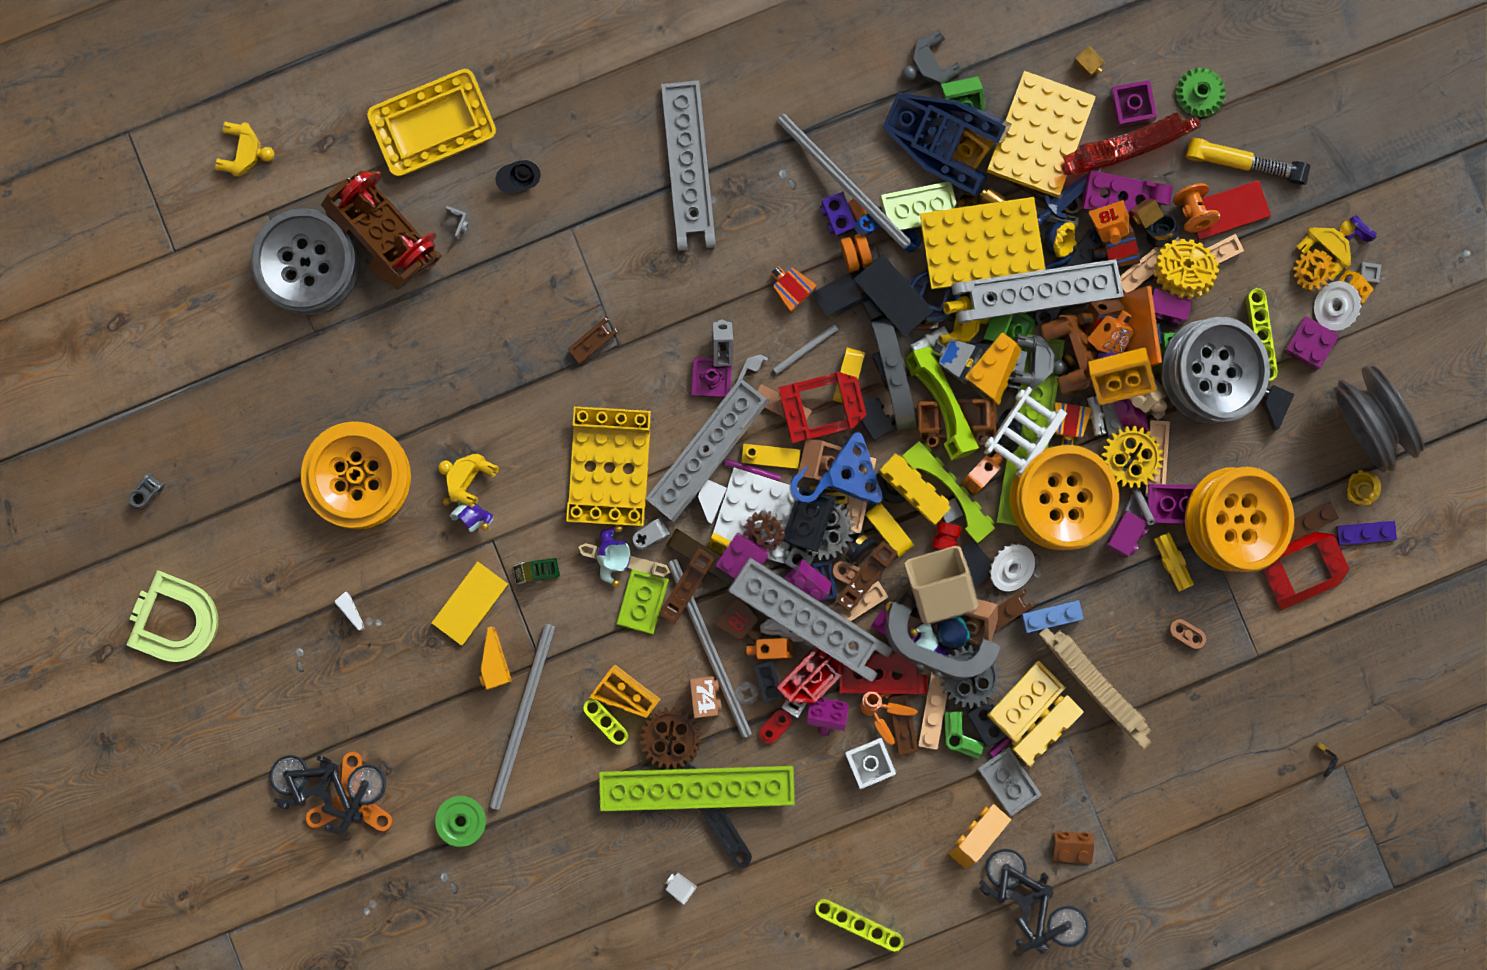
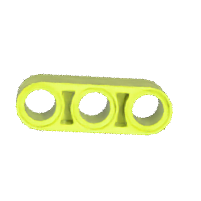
[584,699,628,745]

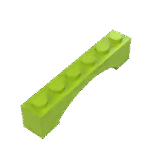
[904,346,979,461]
[902,441,995,544]

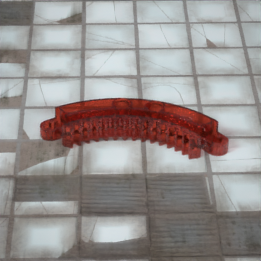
[1060,112,1202,175]

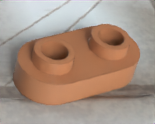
[833,561,861,584]
[1169,619,1206,649]

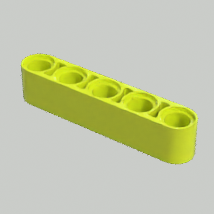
[1246,288,1278,382]
[815,899,904,951]

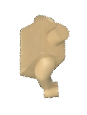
[1129,379,1167,421]

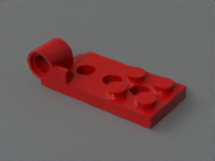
[840,655,928,694]

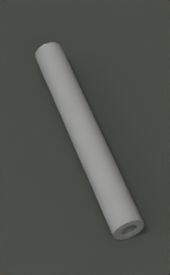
[1131,483,1155,525]

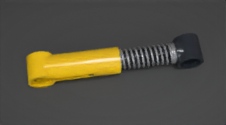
[1186,138,1311,185]

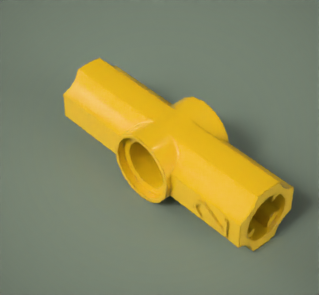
[1154,533,1194,592]

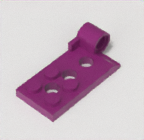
[1081,170,1173,218]

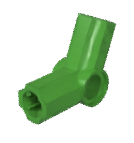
[945,712,985,759]

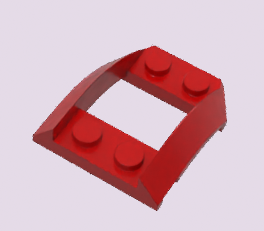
[778,372,866,443]
[1263,532,1350,610]

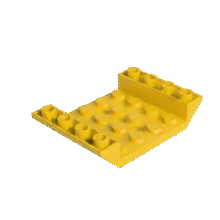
[566,406,651,526]

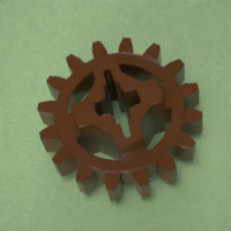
[743,510,786,551]

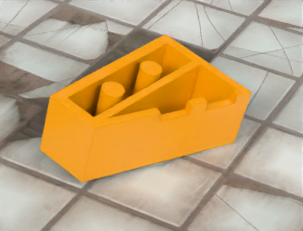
[965,332,1021,405]

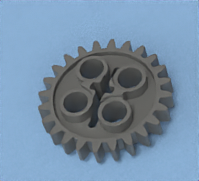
[800,500,856,560]
[940,645,1002,708]

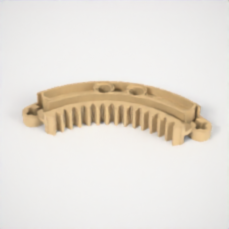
[1039,627,1151,750]

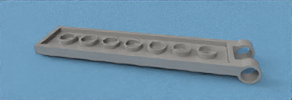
[661,80,716,251]
[951,259,1124,323]
[728,557,893,682]

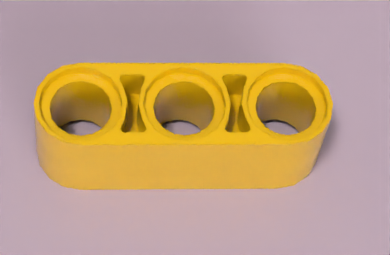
[833,347,865,403]
[865,502,914,558]

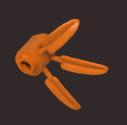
[860,676,918,745]

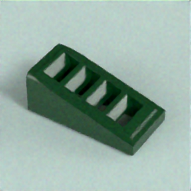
[522,558,560,582]

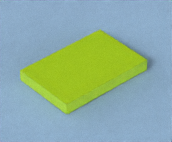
[617,569,669,635]

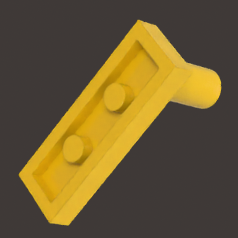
[741,444,800,469]

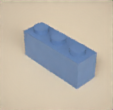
[1021,600,1084,633]

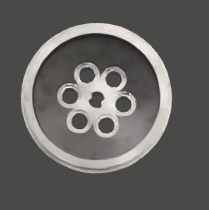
[251,208,359,315]
[1161,317,1270,423]
[1333,365,1424,473]

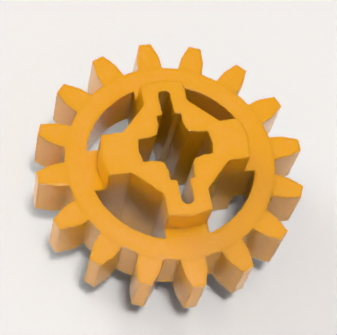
[1293,249,1336,292]

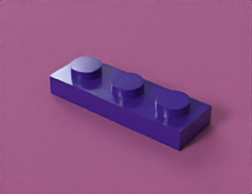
[1336,521,1397,545]

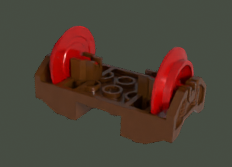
[321,171,442,290]

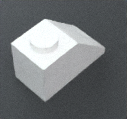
[697,480,727,524]
[665,873,696,904]

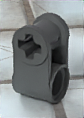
[129,472,165,509]

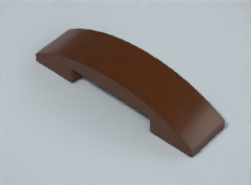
[835,541,898,613]
[658,548,715,624]

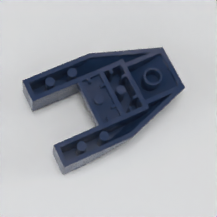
[882,93,1012,195]

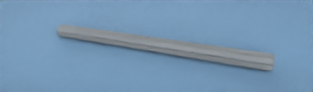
[777,114,911,249]
[668,559,752,738]
[490,624,555,810]

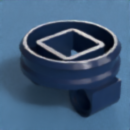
[909,271,960,323]

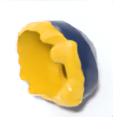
[1045,221,1077,258]

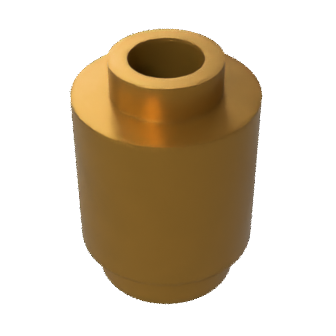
[979,187,1006,204]

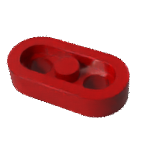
[759,710,792,743]

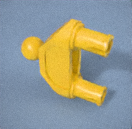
[215,121,274,177]
[1296,221,1355,279]
[937,296,991,346]
[438,454,499,508]

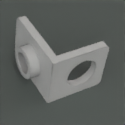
[446,206,469,240]

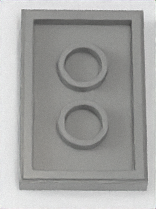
[977,747,1042,817]

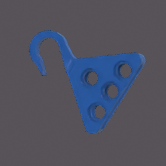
[789,432,883,505]

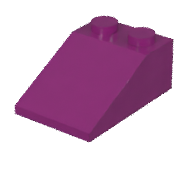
[1148,484,1197,525]

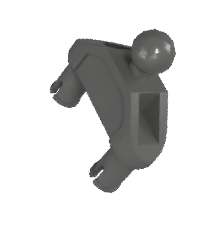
[902,29,963,86]
[1011,334,1067,389]

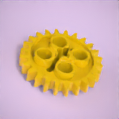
[1101,426,1164,489]

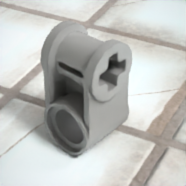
[633,518,670,550]

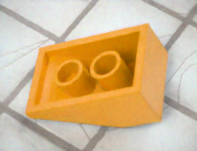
[479,626,512,689]

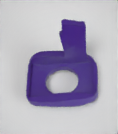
[1345,215,1377,242]

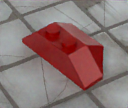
[776,646,842,703]

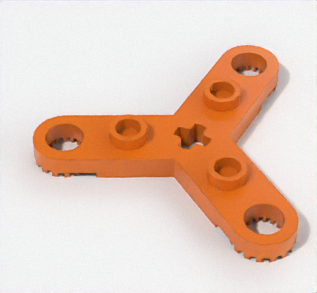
[306,752,393,831]

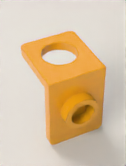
[1338,269,1373,303]

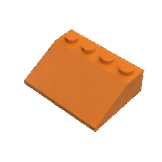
[1118,286,1162,368]

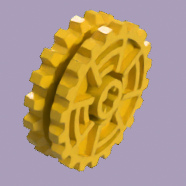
[1154,239,1219,299]

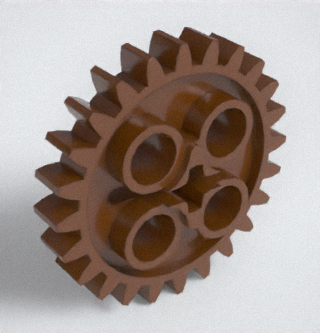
[639,707,702,769]

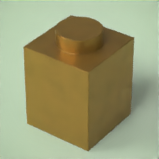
[1073,46,1105,78]
[1129,198,1164,228]

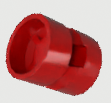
[931,521,962,550]

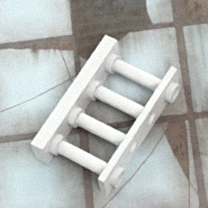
[983,387,1067,477]

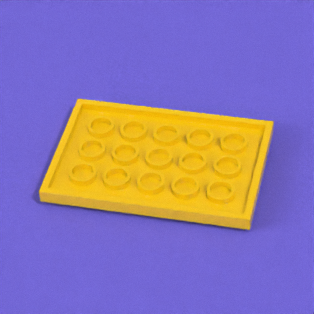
[987,71,1096,198]
[920,197,1045,290]

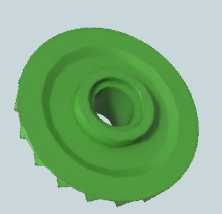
[1176,68,1226,117]
[435,796,486,847]

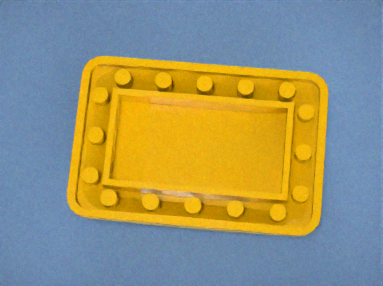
[367,69,496,176]

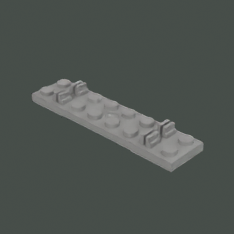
[646,378,769,522]

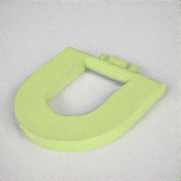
[126,570,218,662]

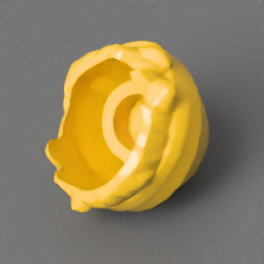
[1347,470,1381,505]

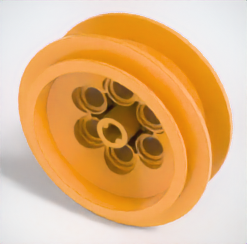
[301,422,411,529]

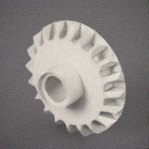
[1314,281,1362,331]
[989,543,1035,591]

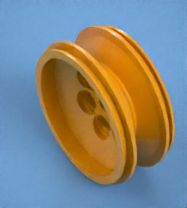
[1010,445,1119,550]
[1185,467,1294,572]

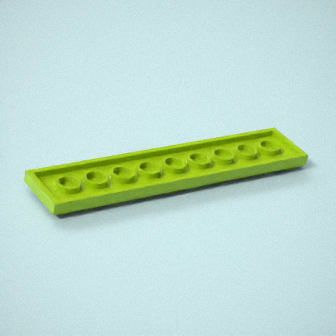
[996,334,1065,526]
[599,766,795,811]

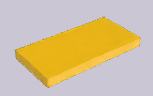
[432,561,509,646]
[987,661,1066,743]

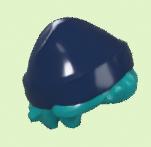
[937,616,970,649]

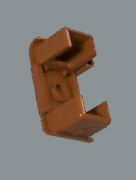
[1040,315,1098,394]
[918,398,996,449]

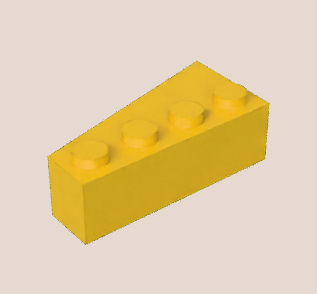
[878,453,951,525]
[1010,695,1083,766]

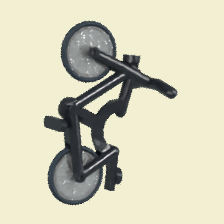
[270,755,386,840]
[979,849,1089,957]

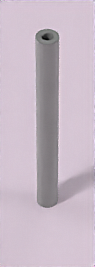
[773,324,839,375]

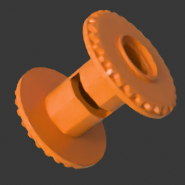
[1173,183,1220,233]

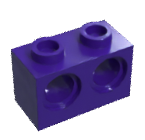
[820,192,856,238]

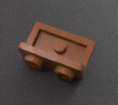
[1053,831,1094,864]

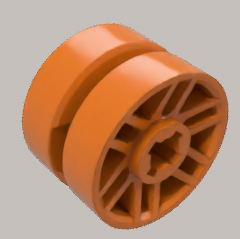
[840,234,873,273]

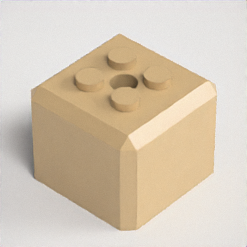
[905,546,978,625]

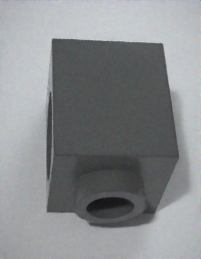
[783,547,814,569]

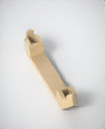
[578,543,671,577]

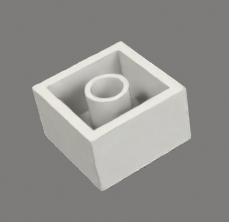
[845,738,896,789]

